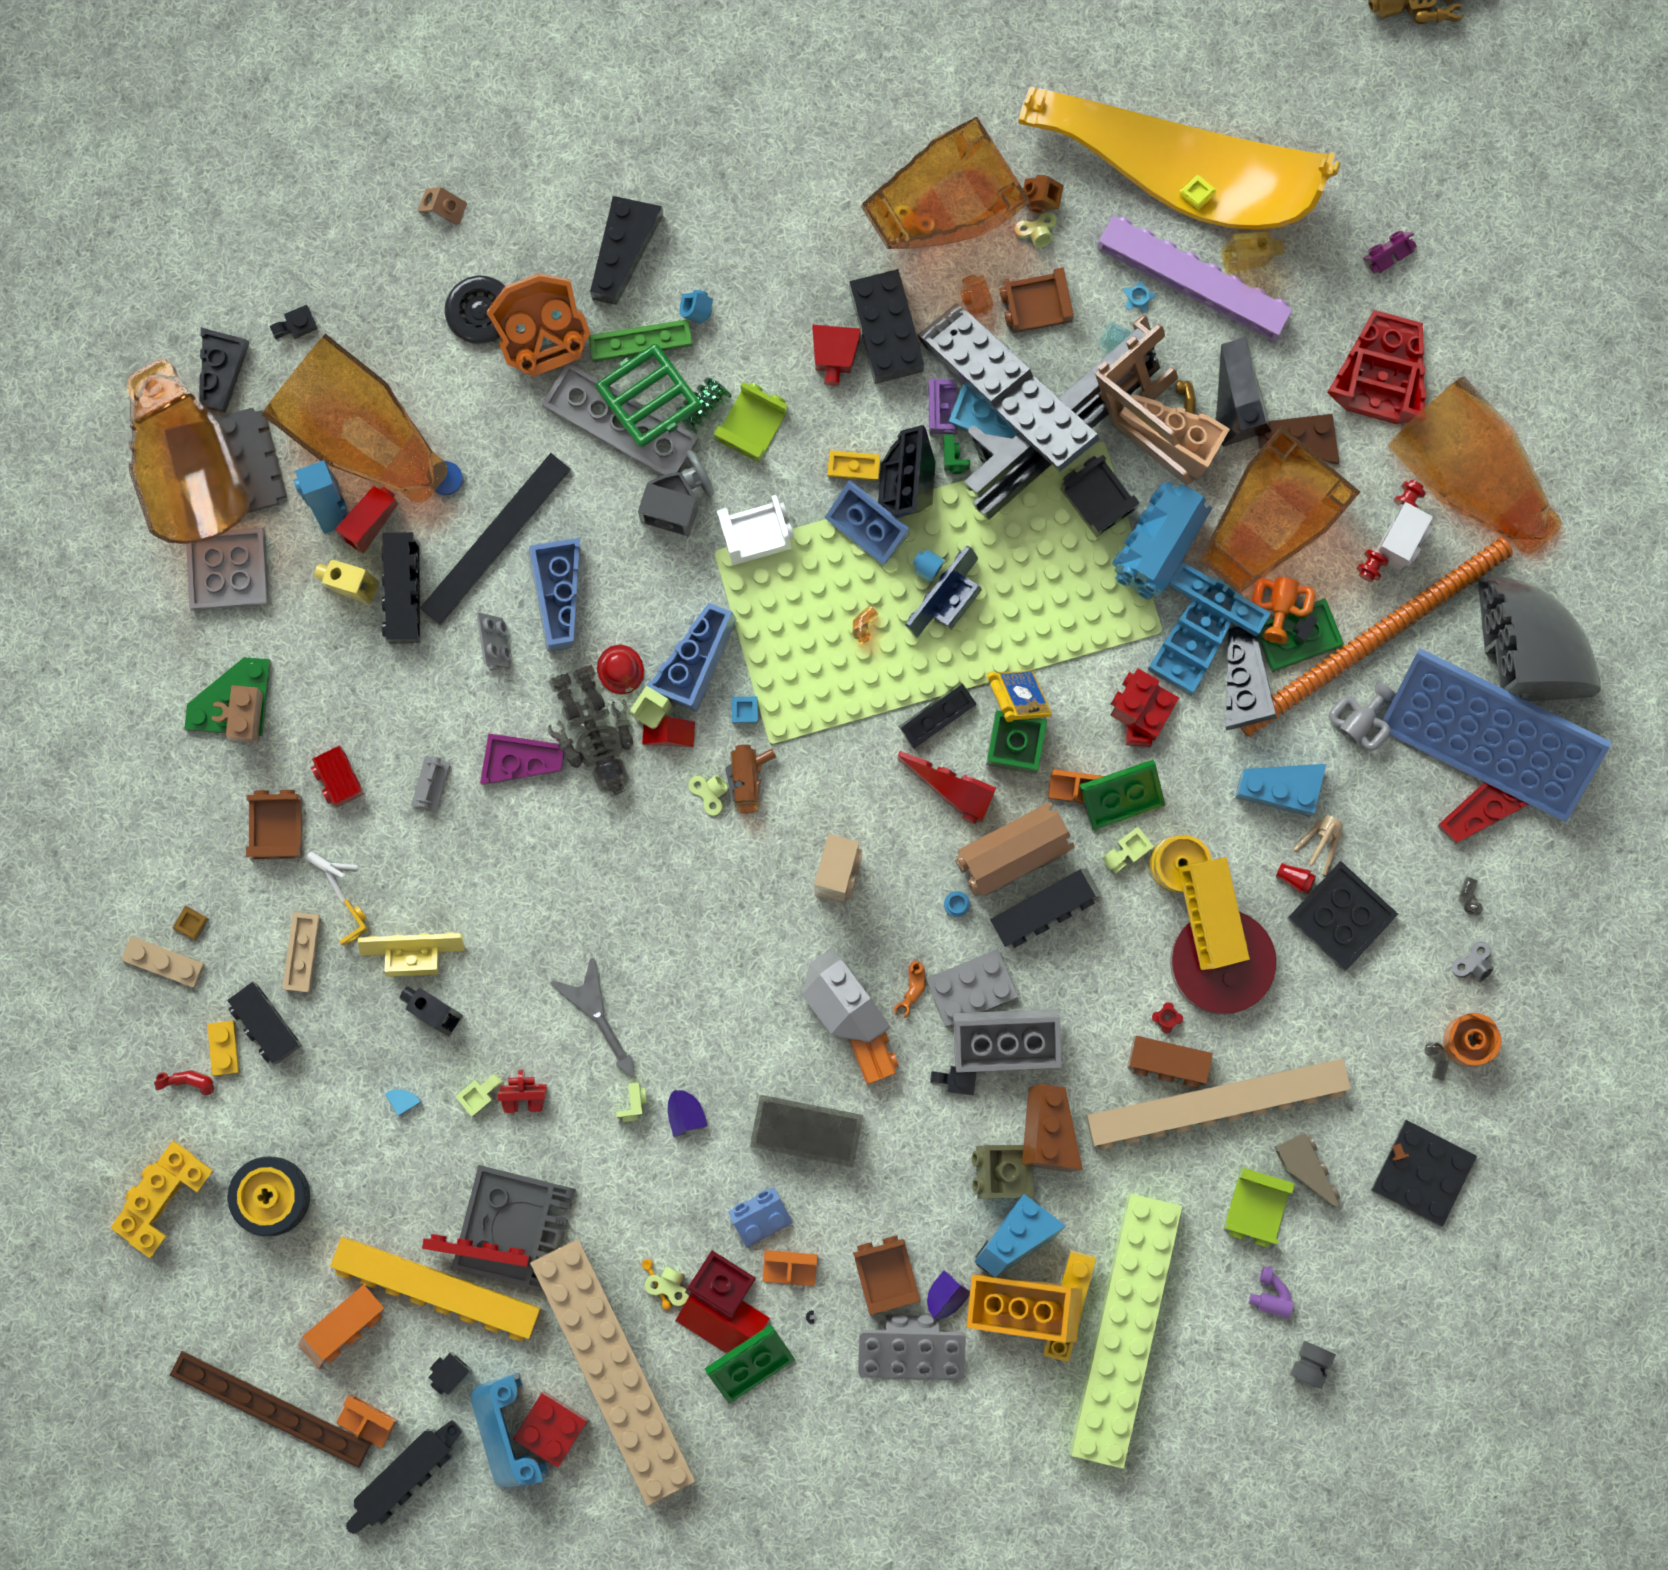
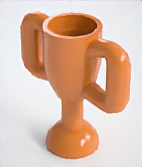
[1252,577,1316,644]

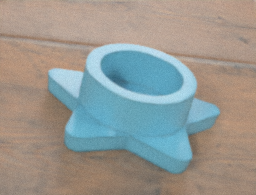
[1123,281,1156,312]

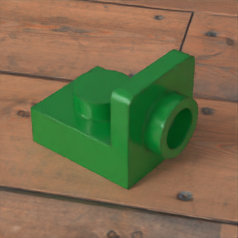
[943,435,970,475]

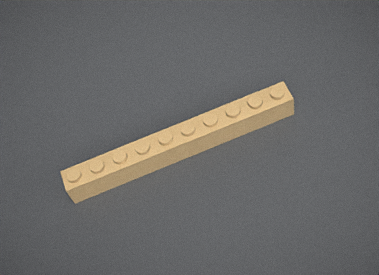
[1086,1059,1351,1150]

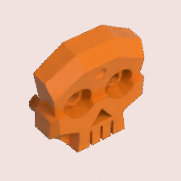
[487,273,591,377]

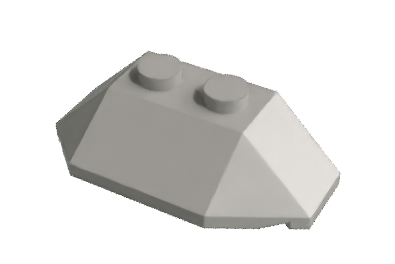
[802,948,891,1043]

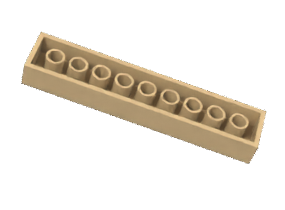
[530,1239,695,1506]

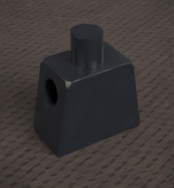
[400,986,463,1037]

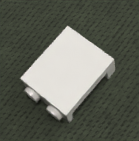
[717,495,794,565]

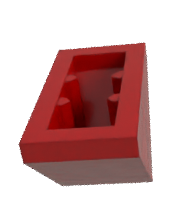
[642,716,695,748]

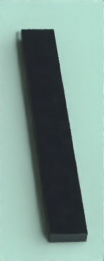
[420,453,571,625]

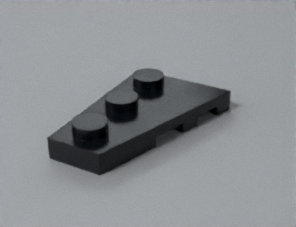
[199,327,250,413]

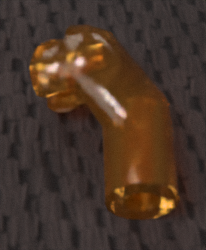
[852,605,878,643]

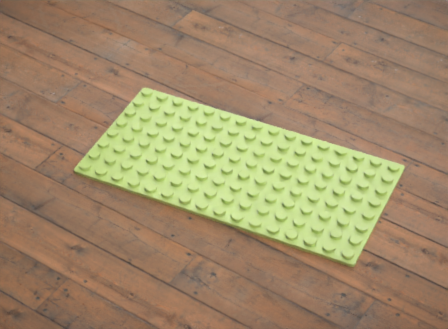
[715,442,1162,744]

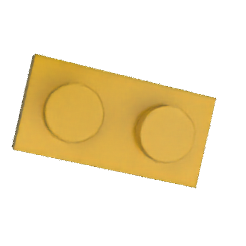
[827,450,880,482]
[207,1021,239,1076]

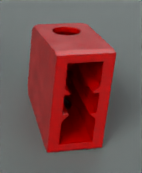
[812,324,861,386]

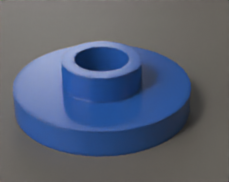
[428,461,463,495]

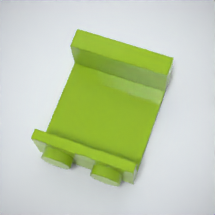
[714,382,788,463]
[1224,1168,1295,1248]

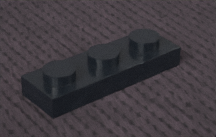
[898,682,976,749]

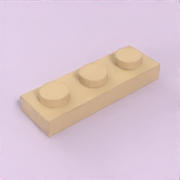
[282,912,320,993]
[121,936,204,988]

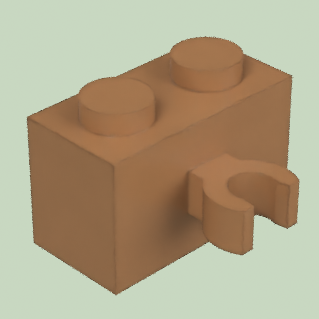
[212,685,263,743]

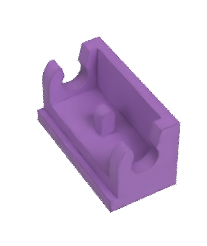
[928,379,957,434]

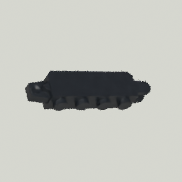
[346,1420,463,1534]

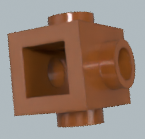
[1020,175,1064,214]

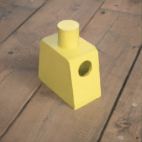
[314,560,380,605]

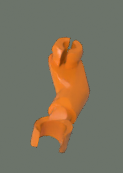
[894,961,925,1018]

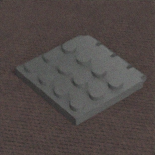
[164,407,287,528]

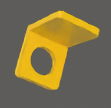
[339,899,369,947]

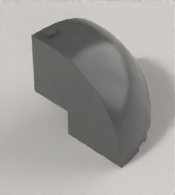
[1478,577,1601,701]

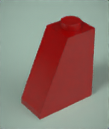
[335,485,398,554]

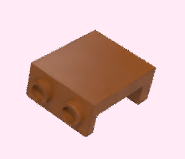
[999,267,1074,333]
[246,790,302,860]
[853,1235,921,1315]

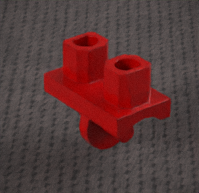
[497,1070,547,1113]

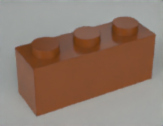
[1127,1036,1213,1088]

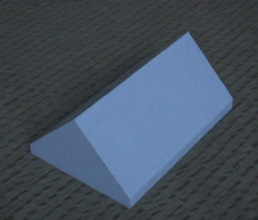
[824,480,910,566]

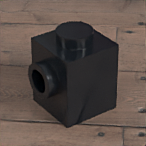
[428,1352,472,1395]

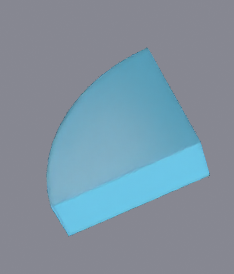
[385,1089,421,1116]

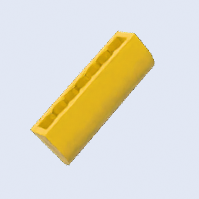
[1178,857,1250,970]

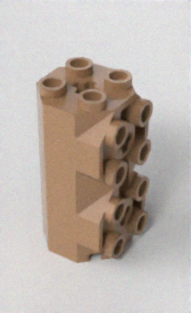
[955,802,1075,898]

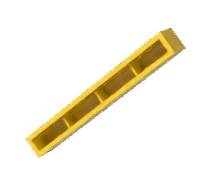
[330,1237,542,1342]

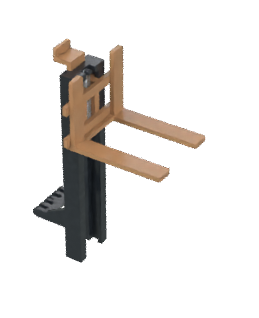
[964,315,1191,520]

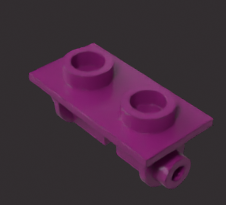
[1363,230,1417,274]

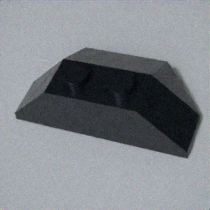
[878,425,936,518]

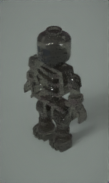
[548,664,633,796]

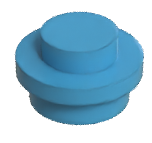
[944,891,970,917]

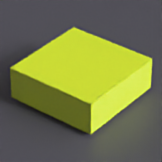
[1180,174,1216,211]

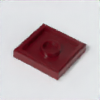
[685,1250,756,1321]

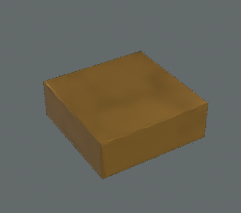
[172,905,209,941]

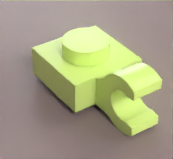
[455,1074,503,1117]

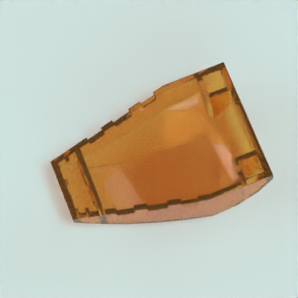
[861,117,1030,250]
[1200,426,1361,594]

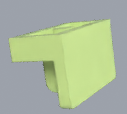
[630,686,675,729]

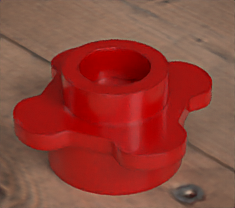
[1152,1002,1183,1034]

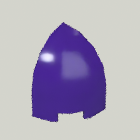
[667,1090,708,1137]
[927,1270,970,1320]

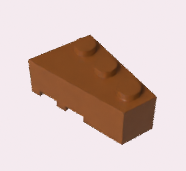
[1022,1084,1083,1172]

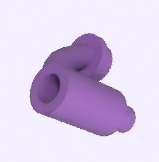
[1248,1266,1293,1319]

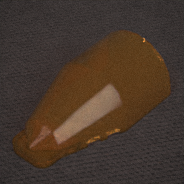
[261,333,448,503]
[126,359,250,544]
[1388,376,1561,554]

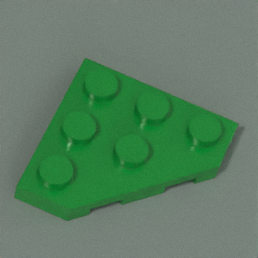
[184,657,271,736]

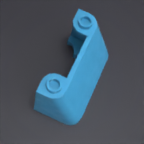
[470,1372,549,1489]

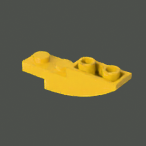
[1043,1250,1096,1362]

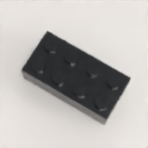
[849,269,924,384]

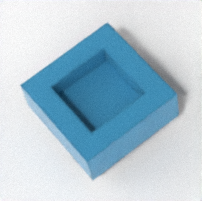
[732,696,758,724]

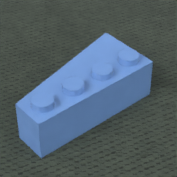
[528,538,580,652]
[646,603,737,712]

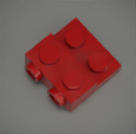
[1110,668,1180,741]

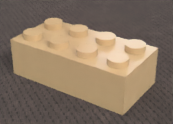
[814,833,863,903]

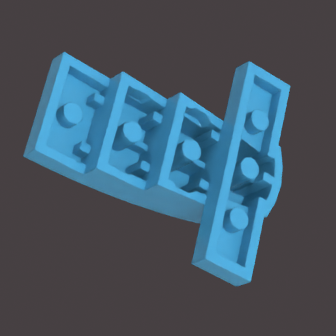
[1148,561,1271,696]

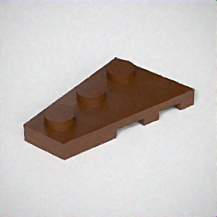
[1258,414,1339,464]

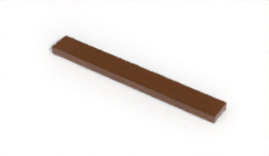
[170,1351,372,1468]

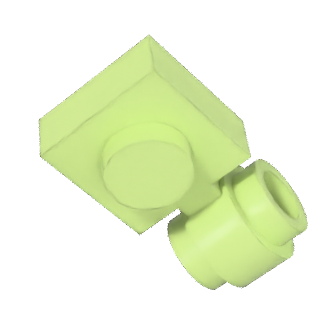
[1102,827,1154,873]

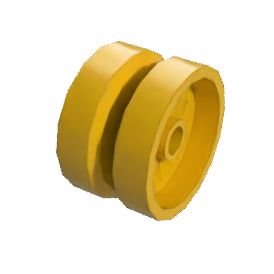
[1149,835,1212,892]

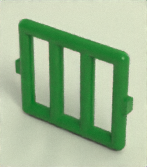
[595,344,702,447]

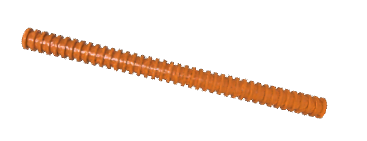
[1240,537,1513,737]

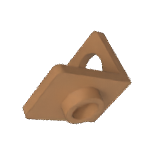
[418,187,467,225]

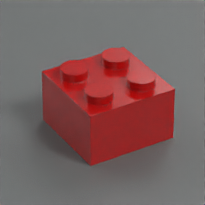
[513,1391,589,1467]

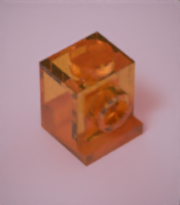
[960,275,993,316]

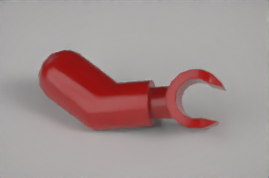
[154,1070,214,1095]

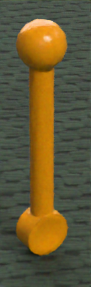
[642,1259,672,1310]

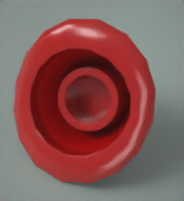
[597,644,644,695]

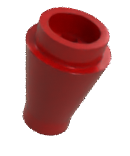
[1276,863,1316,894]

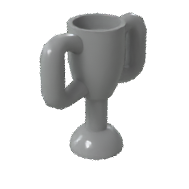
[1328,682,1396,751]

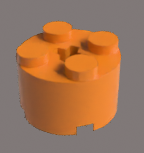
[1443,1013,1502,1067]

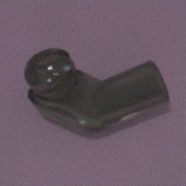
[1458,877,1483,916]
[1424,1042,1449,1081]

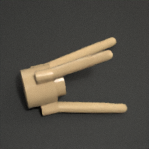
[1293,815,1343,877]

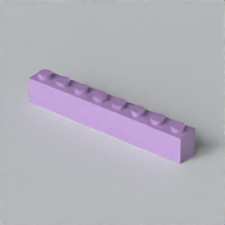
[1097,216,1292,341]

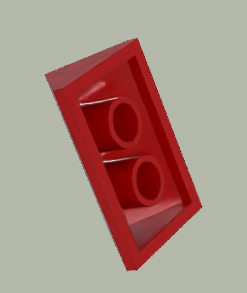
[675,1296,770,1354]

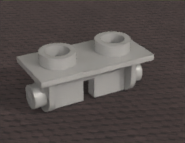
[411,756,450,812]

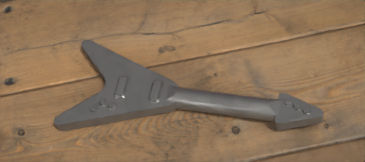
[551,958,635,1078]

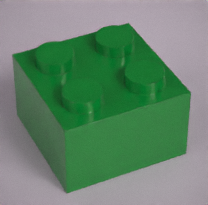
[986,710,1047,774]

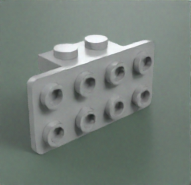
[858,1314,966,1380]

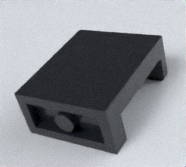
[1060,455,1140,538]

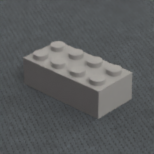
[953,1009,1062,1073]

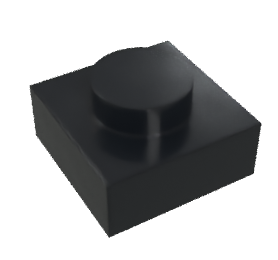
[1292,614,1318,646]

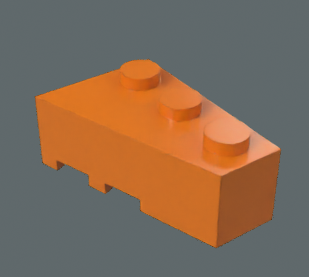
[298,1284,384,1369]

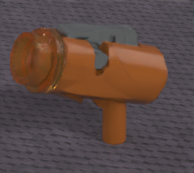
[725,744,776,814]

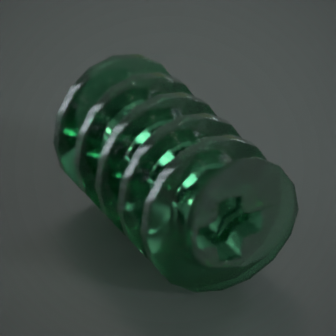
[676,377,732,434]

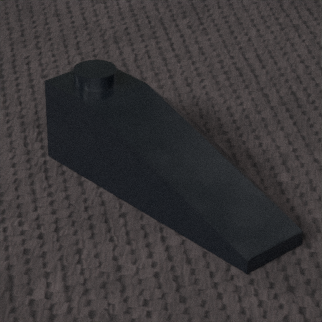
[1216,337,1272,447]

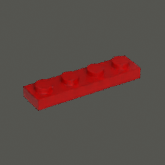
[422,1234,531,1267]

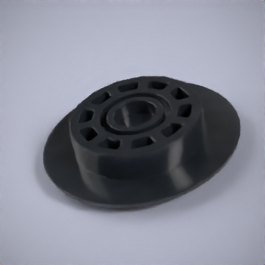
[445,275,505,344]

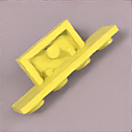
[358,932,465,977]

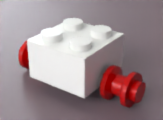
[1357,480,1433,582]

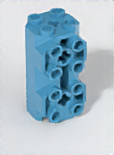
[1112,482,1212,600]

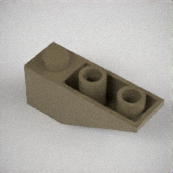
[1274,1133,1340,1207]

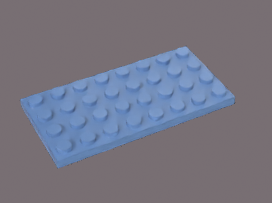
[1378,648,1612,822]

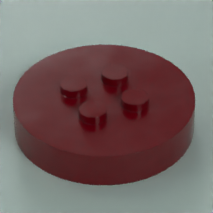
[1170,912,1276,1015]

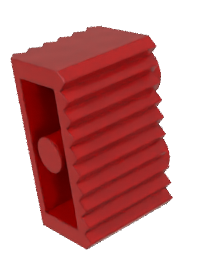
[311,745,365,807]

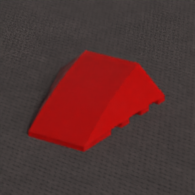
[1327,310,1427,424]

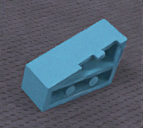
[974,1194,1066,1278]

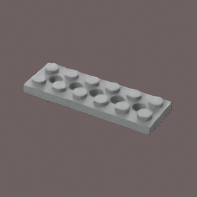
[542,363,699,476]

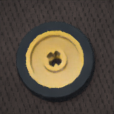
[227,1156,310,1236]

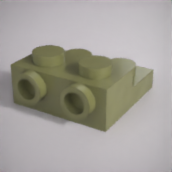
[971,1145,1034,1199]

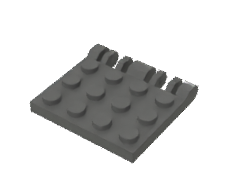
[452,1165,576,1291]

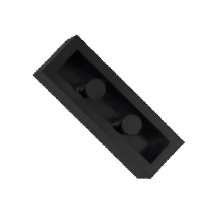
[227,981,302,1064]

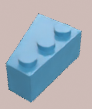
[293,460,349,534]
[1235,764,1326,817]

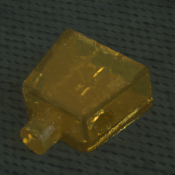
[1220,231,1284,274]

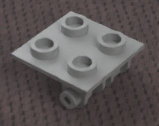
[476,612,512,671]

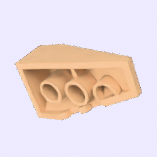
[1120,394,1230,480]

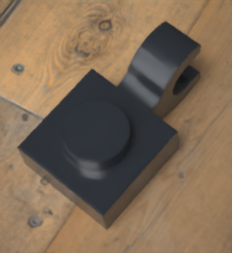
[269,305,318,340]
[930,1066,977,1095]

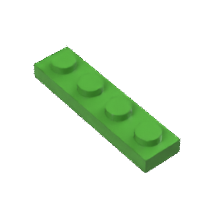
[589,319,693,362]

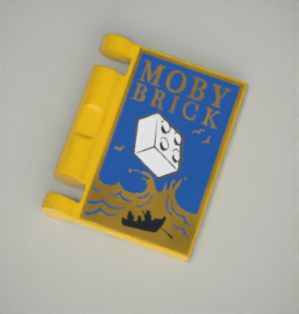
[987,670,1052,722]

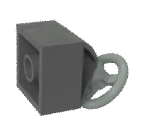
[638,450,714,537]

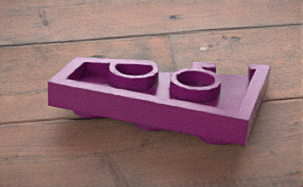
[480,733,566,785]

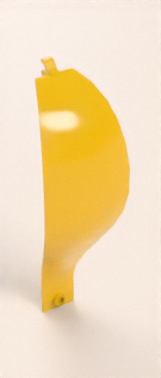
[1018,87,1341,230]

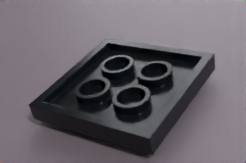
[1287,861,1398,971]
[1371,1120,1477,1227]

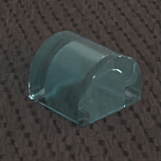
[1098,320,1133,351]

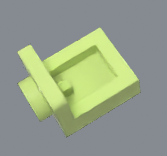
[616,1083,647,1122]

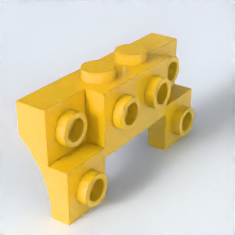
[110,1141,214,1258]

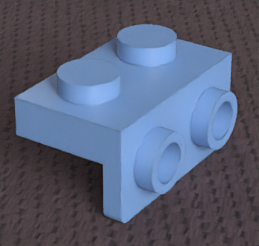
[728,1188,793,1248]

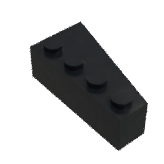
[590,196,664,305]
[382,532,420,644]
[990,869,1102,948]

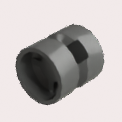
[1290,1341,1336,1389]

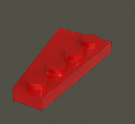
[1438,782,1530,844]

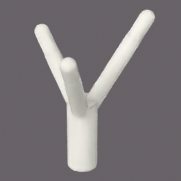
[306,851,359,903]

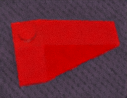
[897,751,996,824]

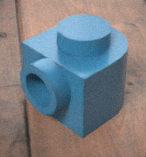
[679,290,713,324]
[912,549,945,584]

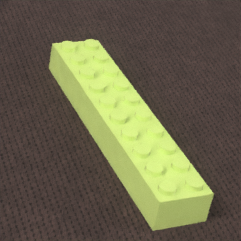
[1069,1193,1182,1469]

